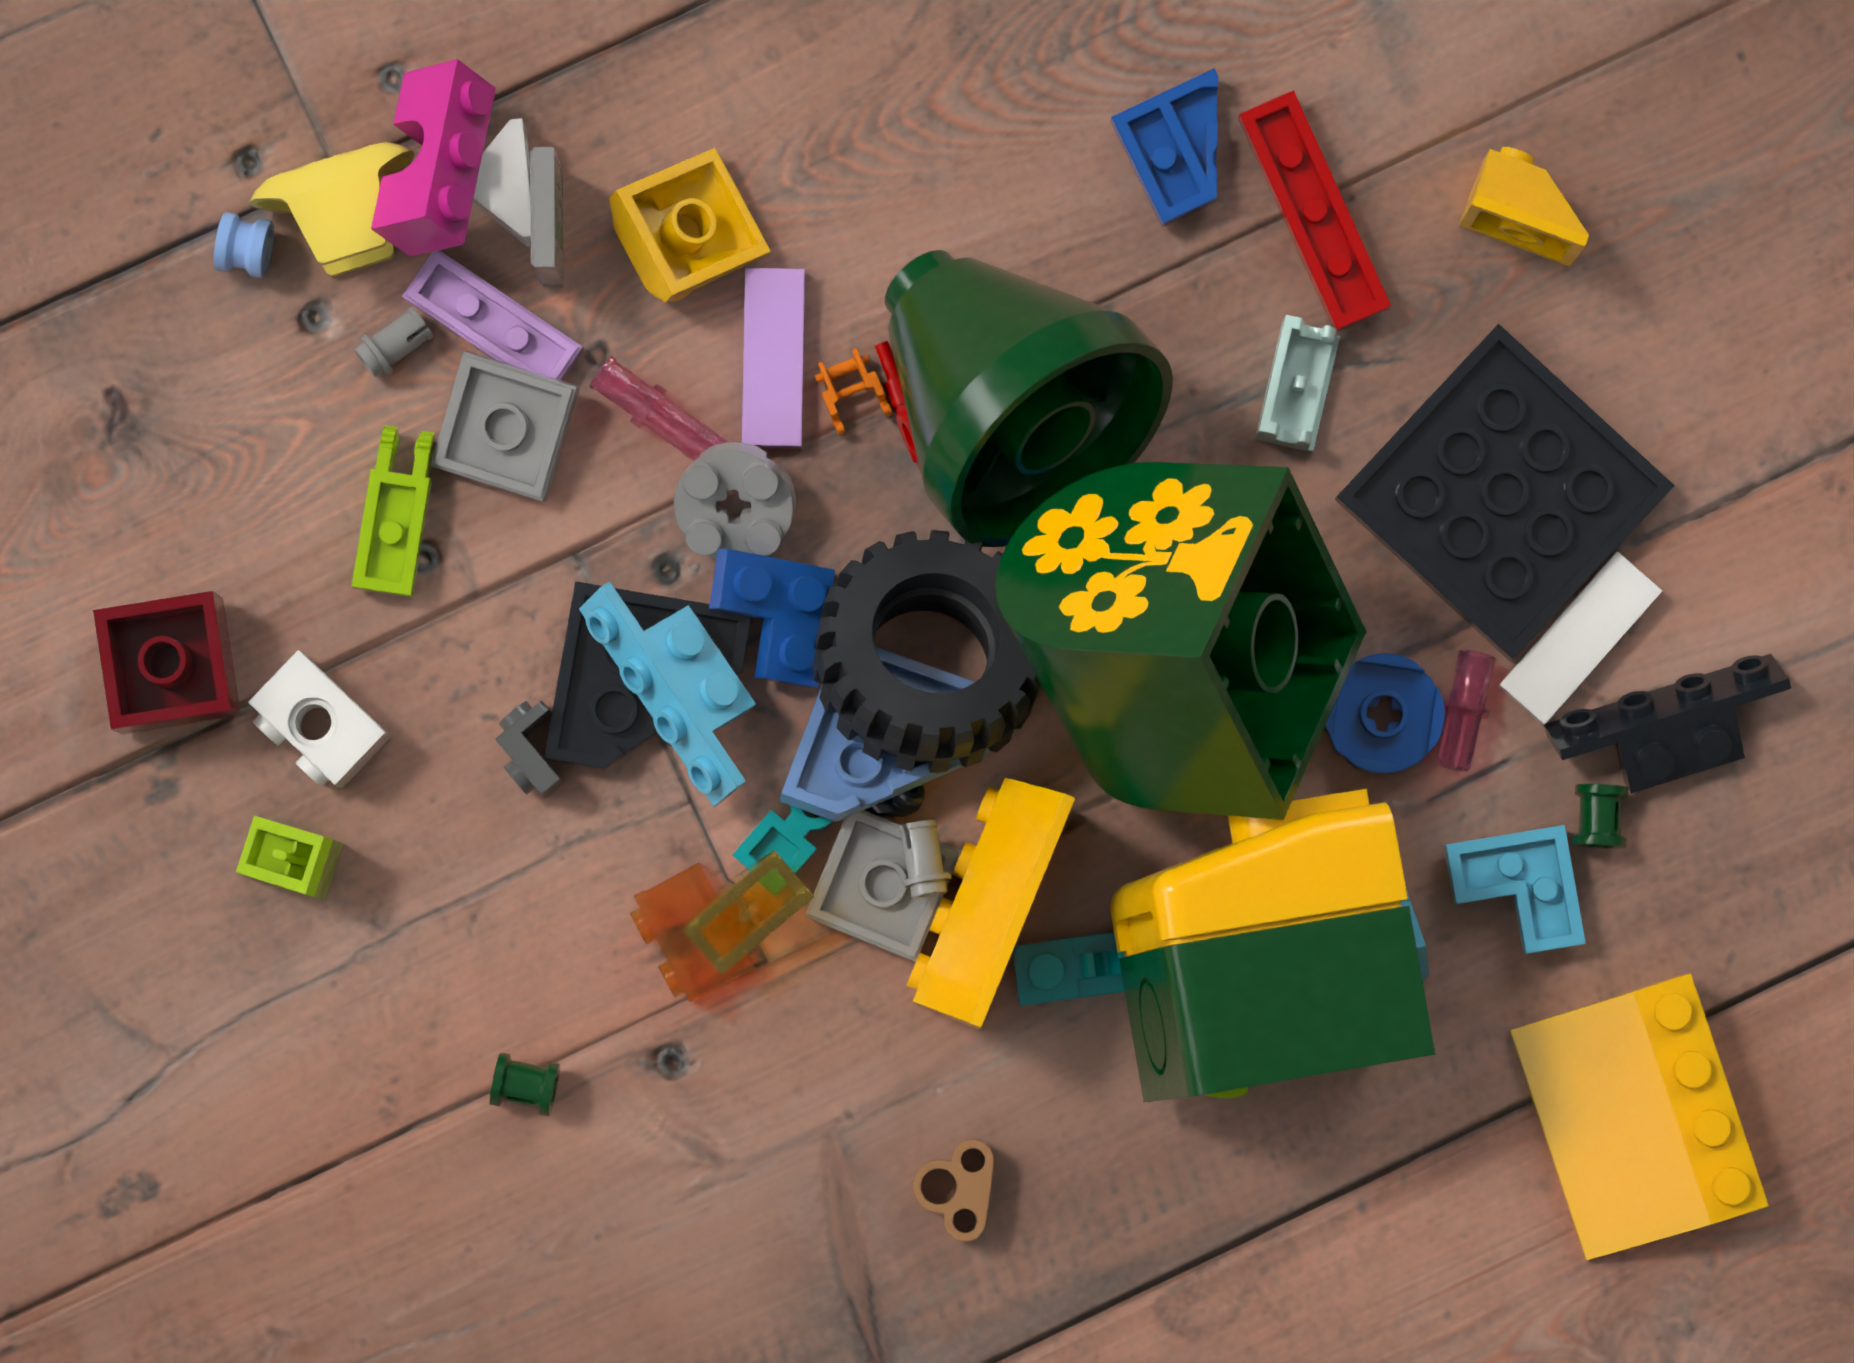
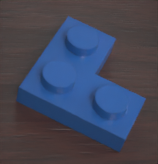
[709,549,835,688]

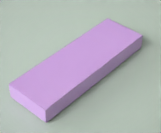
[402,250,584,381]
[742,268,805,449]

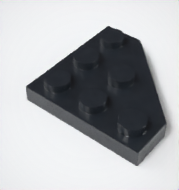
[544,581,753,770]

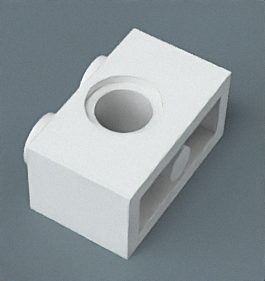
[248,650,392,788]

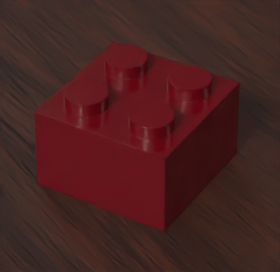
[93,591,241,734]

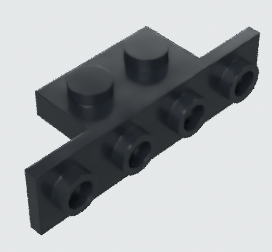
[1544,654,1791,794]

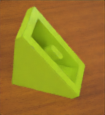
[236,815,343,900]

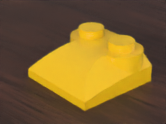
[609,148,771,303]

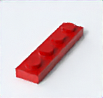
[1238,90,1391,333]

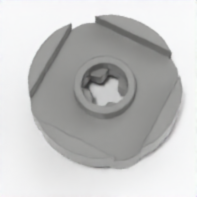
[674,442,796,559]

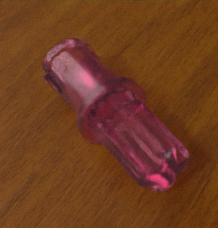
[1438,650,1497,772]

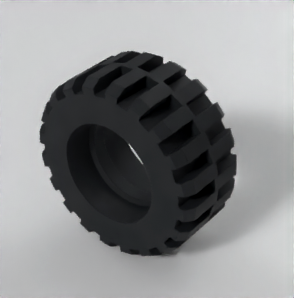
[813,530,1041,773]

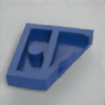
[1110,68,1218,227]

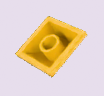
[1459,147,1589,267]

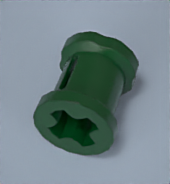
[1572,784,1628,849]
[489,1053,560,1117]

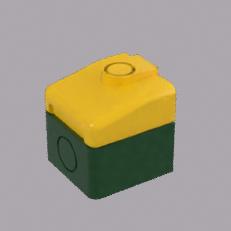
[1110,789,1436,1102]

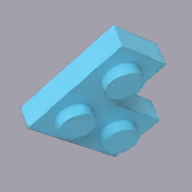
[1444,825,1586,954]

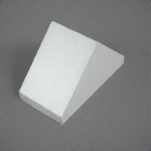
[472,118,531,247]

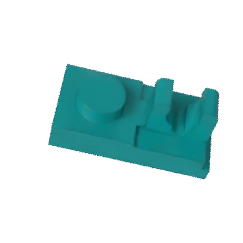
[1012,932,1124,1006]

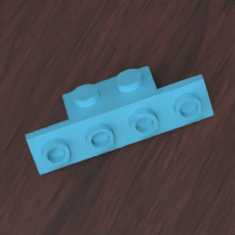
[579,582,756,807]

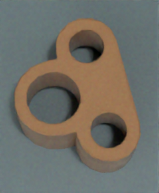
[913,1139,994,1242]

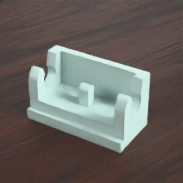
[1255,315,1340,453]

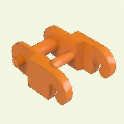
[814,347,893,437]

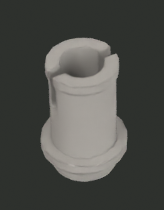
[354,306,434,378]
[899,820,952,899]

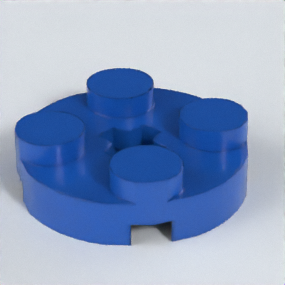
[1324,653,1445,775]

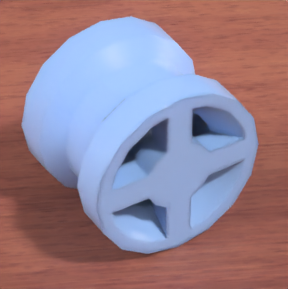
[213,212,274,279]

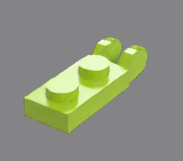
[351,425,435,598]

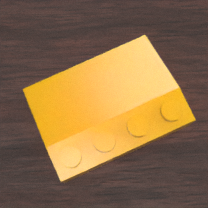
[906,778,1075,1030]
[1509,973,1769,1260]

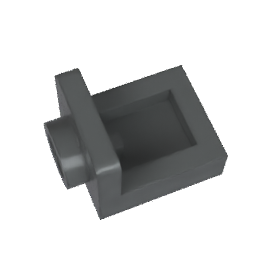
[495,701,564,798]

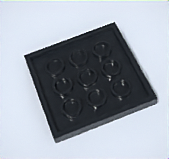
[1335,323,1675,661]

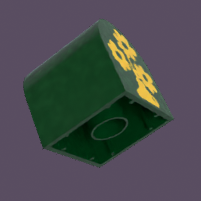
[995,462,1366,820]

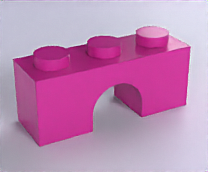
[371,59,496,257]

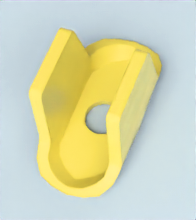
[249,142,415,277]

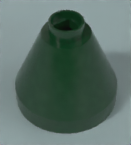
[885,250,1173,547]

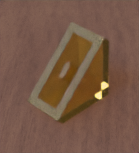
[682,849,814,975]

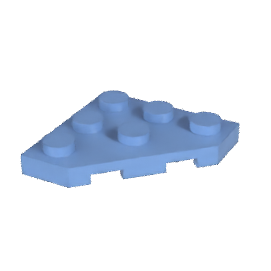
[780,646,990,822]

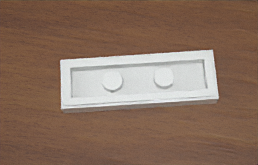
[1497,551,1662,726]

